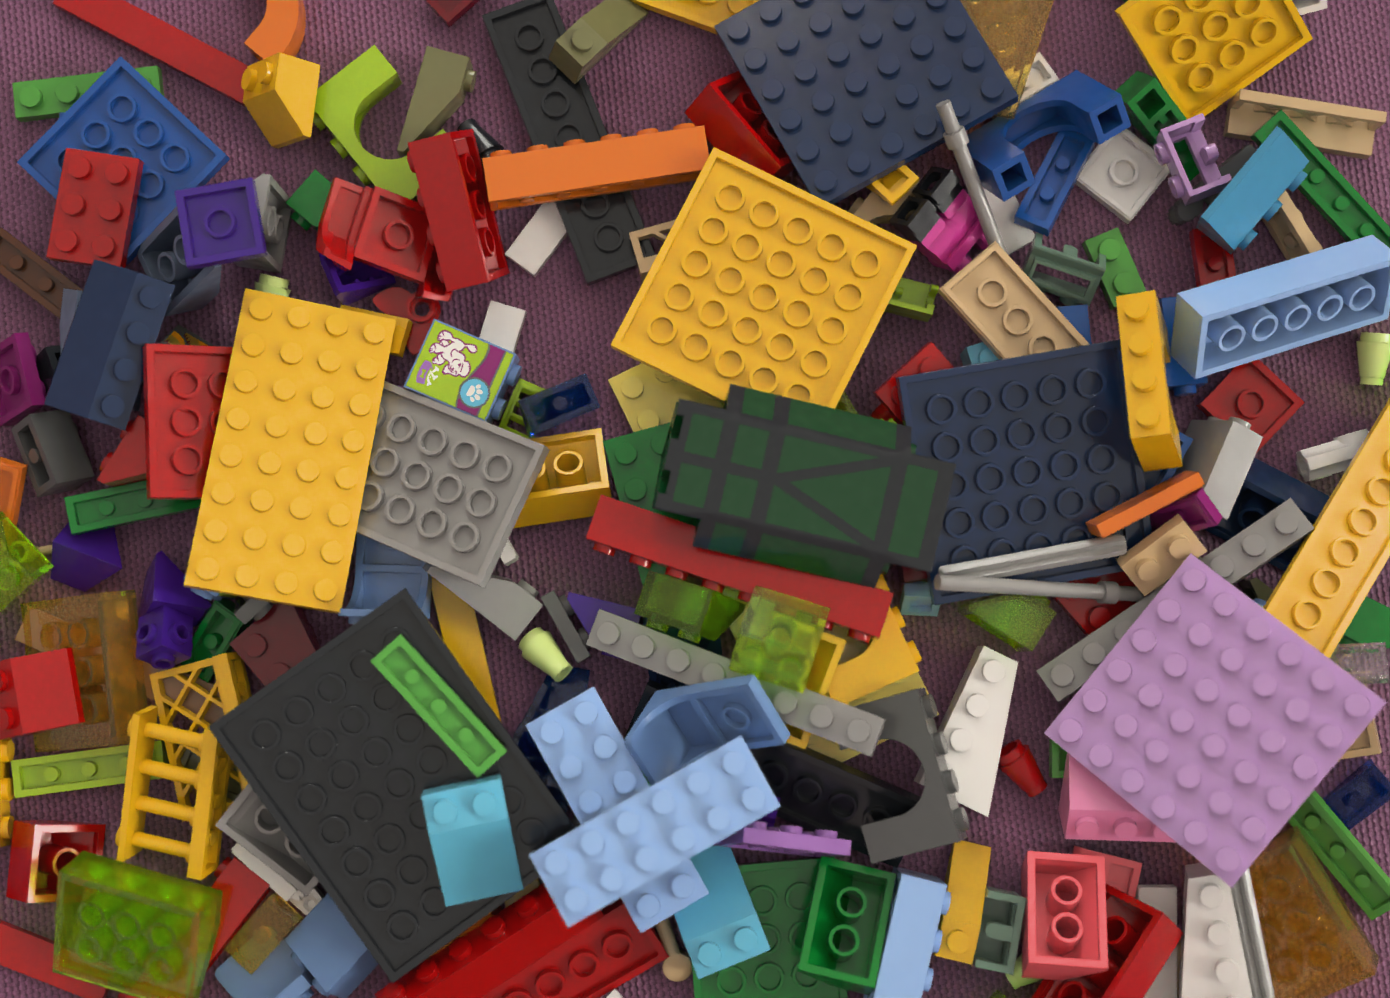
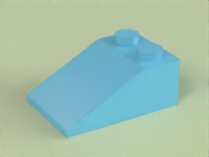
[421,773,524,907]
[674,845,771,979]

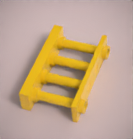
[115,705,231,881]

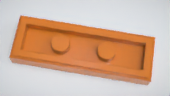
[1085,470,1204,538]

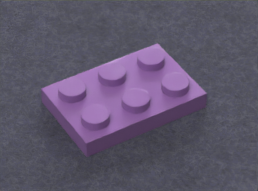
[713,821,851,857]

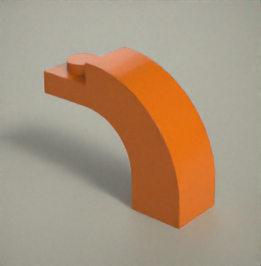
[244,0,306,61]

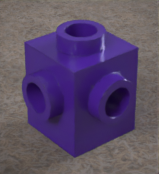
[136,605,193,670]

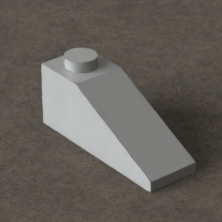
[422,563,543,641]

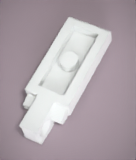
[231,843,325,916]

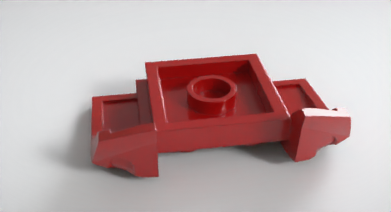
[316,177,454,302]

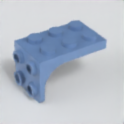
[338,533,432,624]
[625,674,790,785]

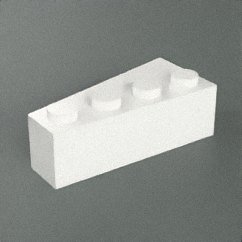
[914,646,1018,817]

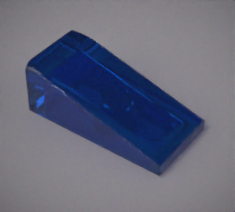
[1323,759,1390,830]

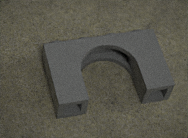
[838,688,970,864]

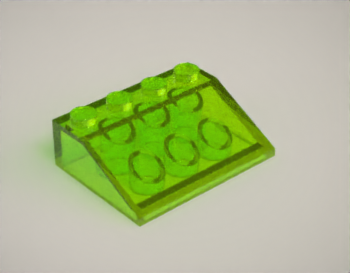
[52,851,223,998]

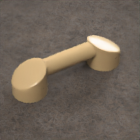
[655,918,692,982]

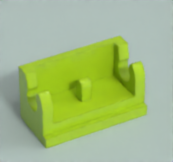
[884,277,939,323]

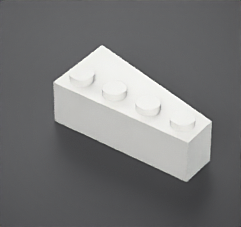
[1178,863,1253,998]

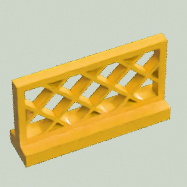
[149,652,252,822]

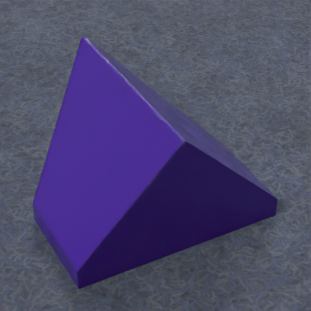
[319,253,396,306]
[50,522,123,592]
[134,551,212,635]

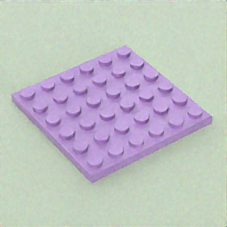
[1044,553,1387,888]

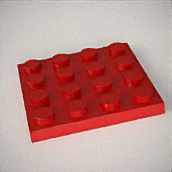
[143,343,233,499]

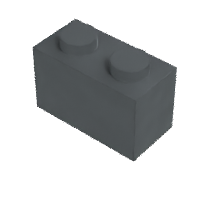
[11,410,95,497]

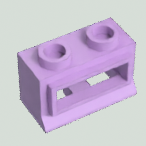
[1153,113,1232,206]

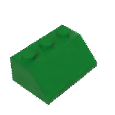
[797,856,896,995]

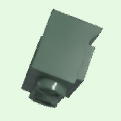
[1022,232,1106,306]
[973,886,1027,975]

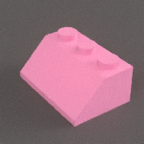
[1058,753,1177,843]

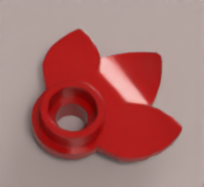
[372,287,441,355]

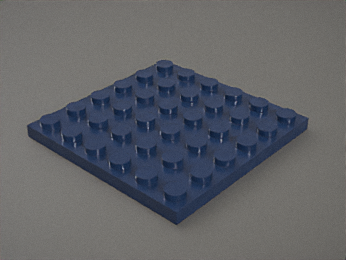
[714,0,1018,204]
[895,339,1152,605]

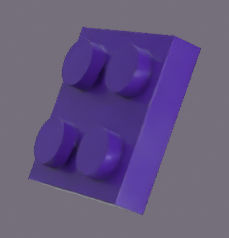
[174,177,267,270]

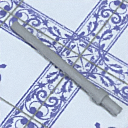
[936,100,1008,254]
[934,574,1144,604]

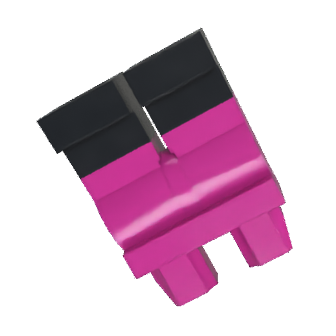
[888,166,988,275]

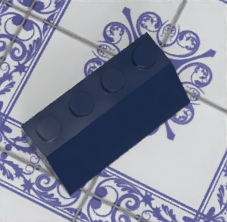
[43,259,175,430]
[1204,457,1330,571]

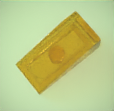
[224,892,303,975]

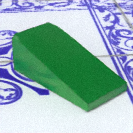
[180,598,254,683]

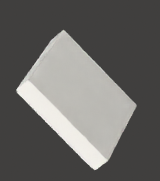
[1075,129,1170,224]

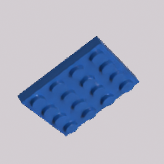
[17,56,230,265]

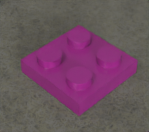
[0,332,46,427]

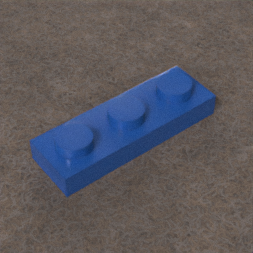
[1014,131,1095,236]

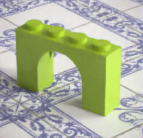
[313,45,446,202]

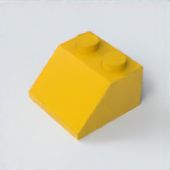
[241,52,320,148]

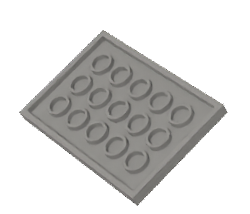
[356,381,550,588]

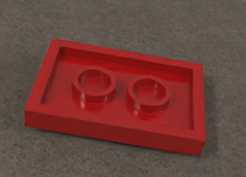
[46,148,144,268]

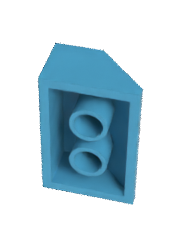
[1196,126,1309,254]

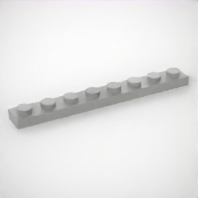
[1036,498,1315,704]
[586,609,886,756]

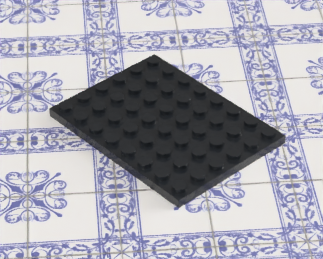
[208,588,576,983]

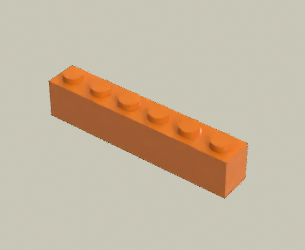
[482,123,709,211]

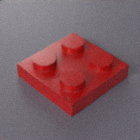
[1197,359,1305,453]

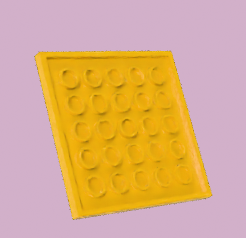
[611,147,917,409]

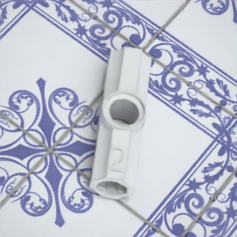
[1296,429,1369,482]

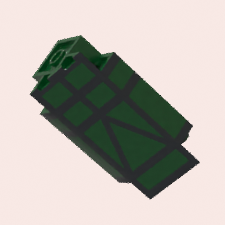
[652,384,956,588]

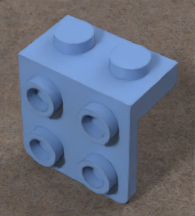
[215,924,314,998]

